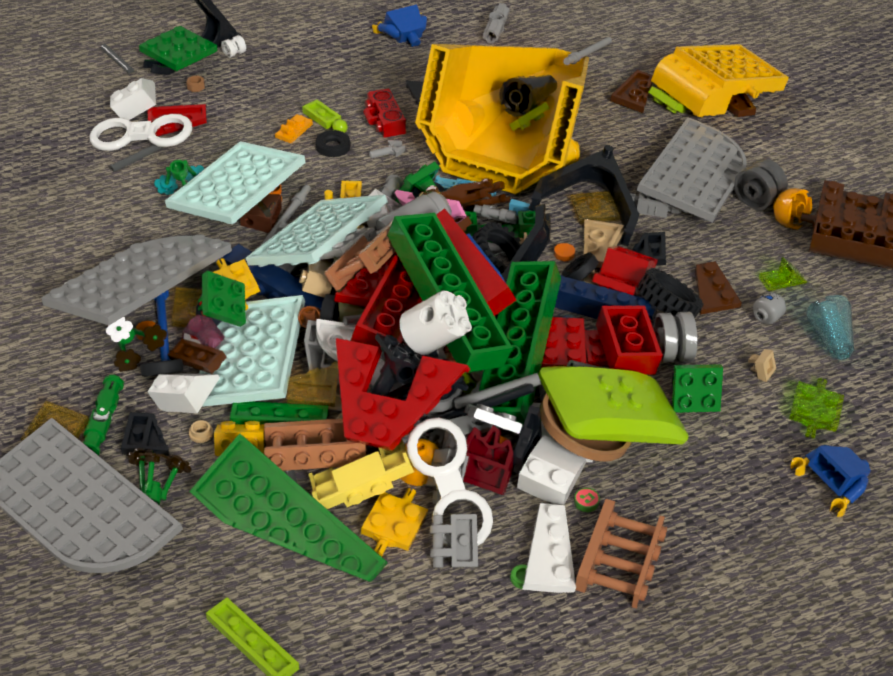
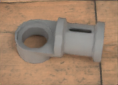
[379,174,403,200]

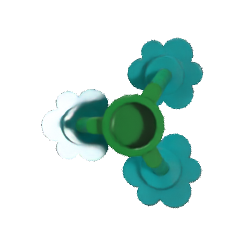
[154,160,204,195]

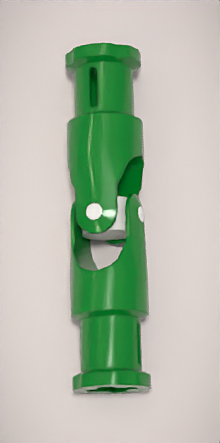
[83,375,125,456]

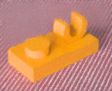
[275,114,313,143]

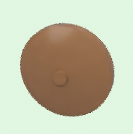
[539,393,631,462]

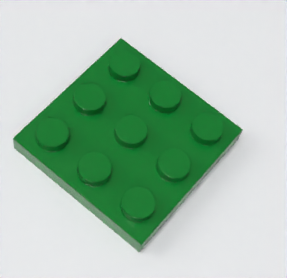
[139,26,217,71]

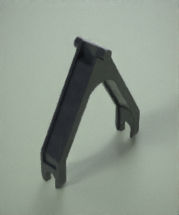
[142,0,241,75]
[528,145,639,247]
[495,204,551,320]

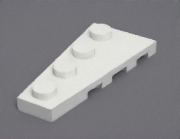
[522,503,576,593]

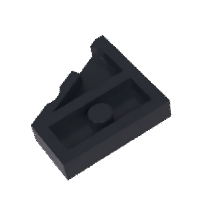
[513,406,542,473]
[121,412,170,456]

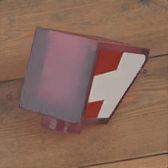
[182,314,225,348]

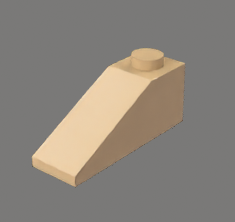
[299,258,333,297]

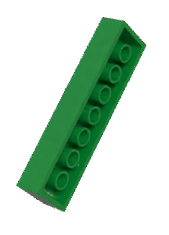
[387,213,513,373]
[479,261,561,428]

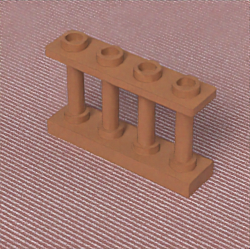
[325,220,396,291]
[264,419,366,471]
[575,499,668,609]

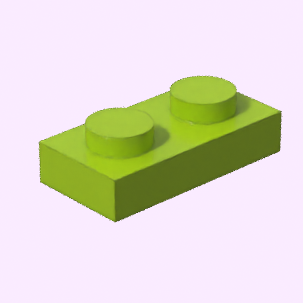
[648,86,687,113]
[509,102,549,131]

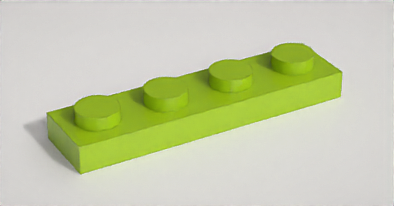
[206,598,299,676]

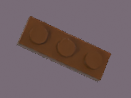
[168,338,227,374]

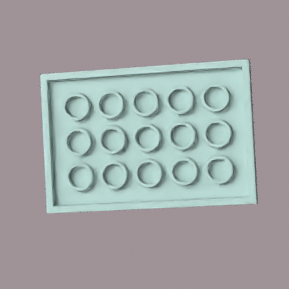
[165,141,306,224]
[246,195,388,267]
[199,295,305,407]

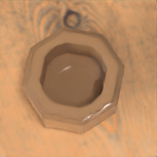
[187,75,205,92]

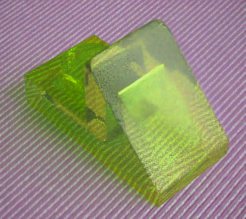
[759,257,807,291]

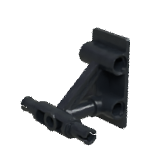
[369,333,469,401]

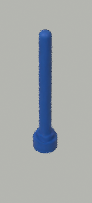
[154,290,170,361]

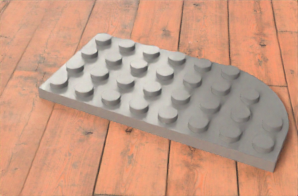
[637,117,747,223]
[41,235,232,326]
[0,418,183,573]

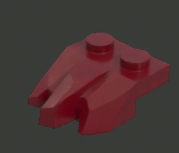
[463,425,513,495]

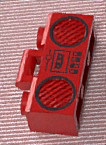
[363,88,406,138]

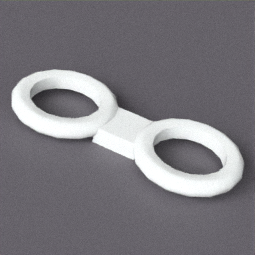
[90,114,192,151]
[406,417,493,548]

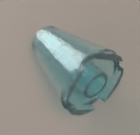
[806,295,854,360]

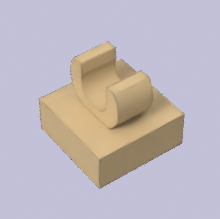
[748,349,776,382]

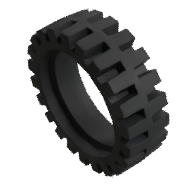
[472,222,522,274]
[637,268,703,318]

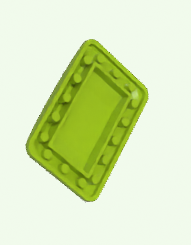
[538,366,689,444]

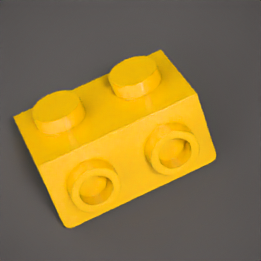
[214,421,265,456]

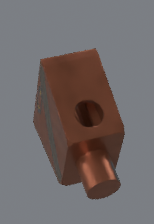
[240,194,282,233]

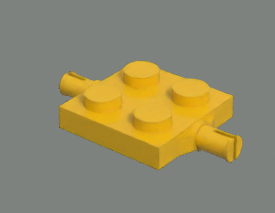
[213,258,260,310]
[361,488,428,557]

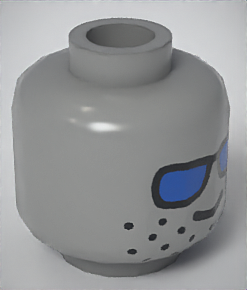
[753,292,786,325]

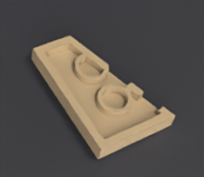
[584,219,624,268]

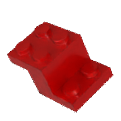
[592,246,658,296]

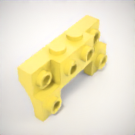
[308,439,414,509]

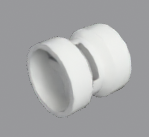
[221,35,246,58]

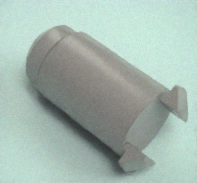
[369,191,452,240]

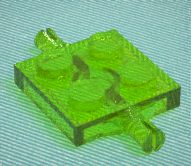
[789,378,844,439]

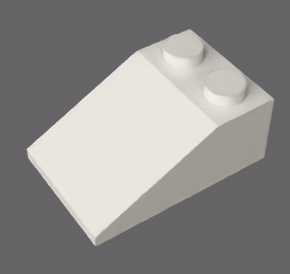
[517,431,588,505]

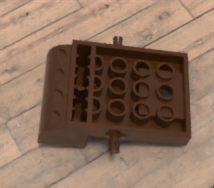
[800,180,893,270]

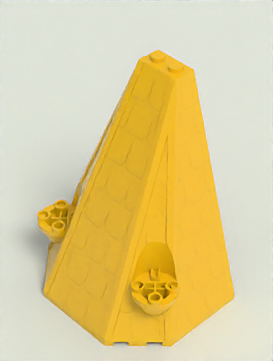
[415,44,589,194]

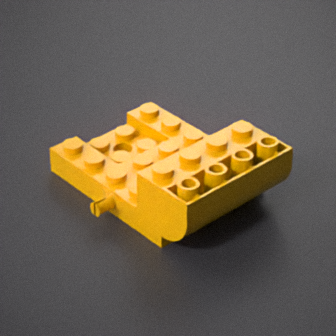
[651,44,789,117]

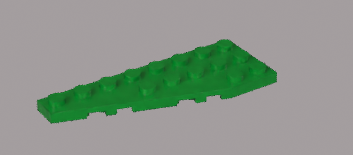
[189,434,388,582]

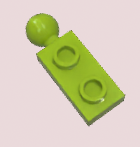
[302,100,348,133]

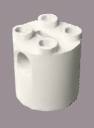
[400,291,472,355]

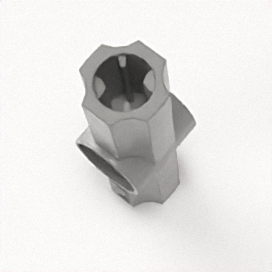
[483,3,510,44]

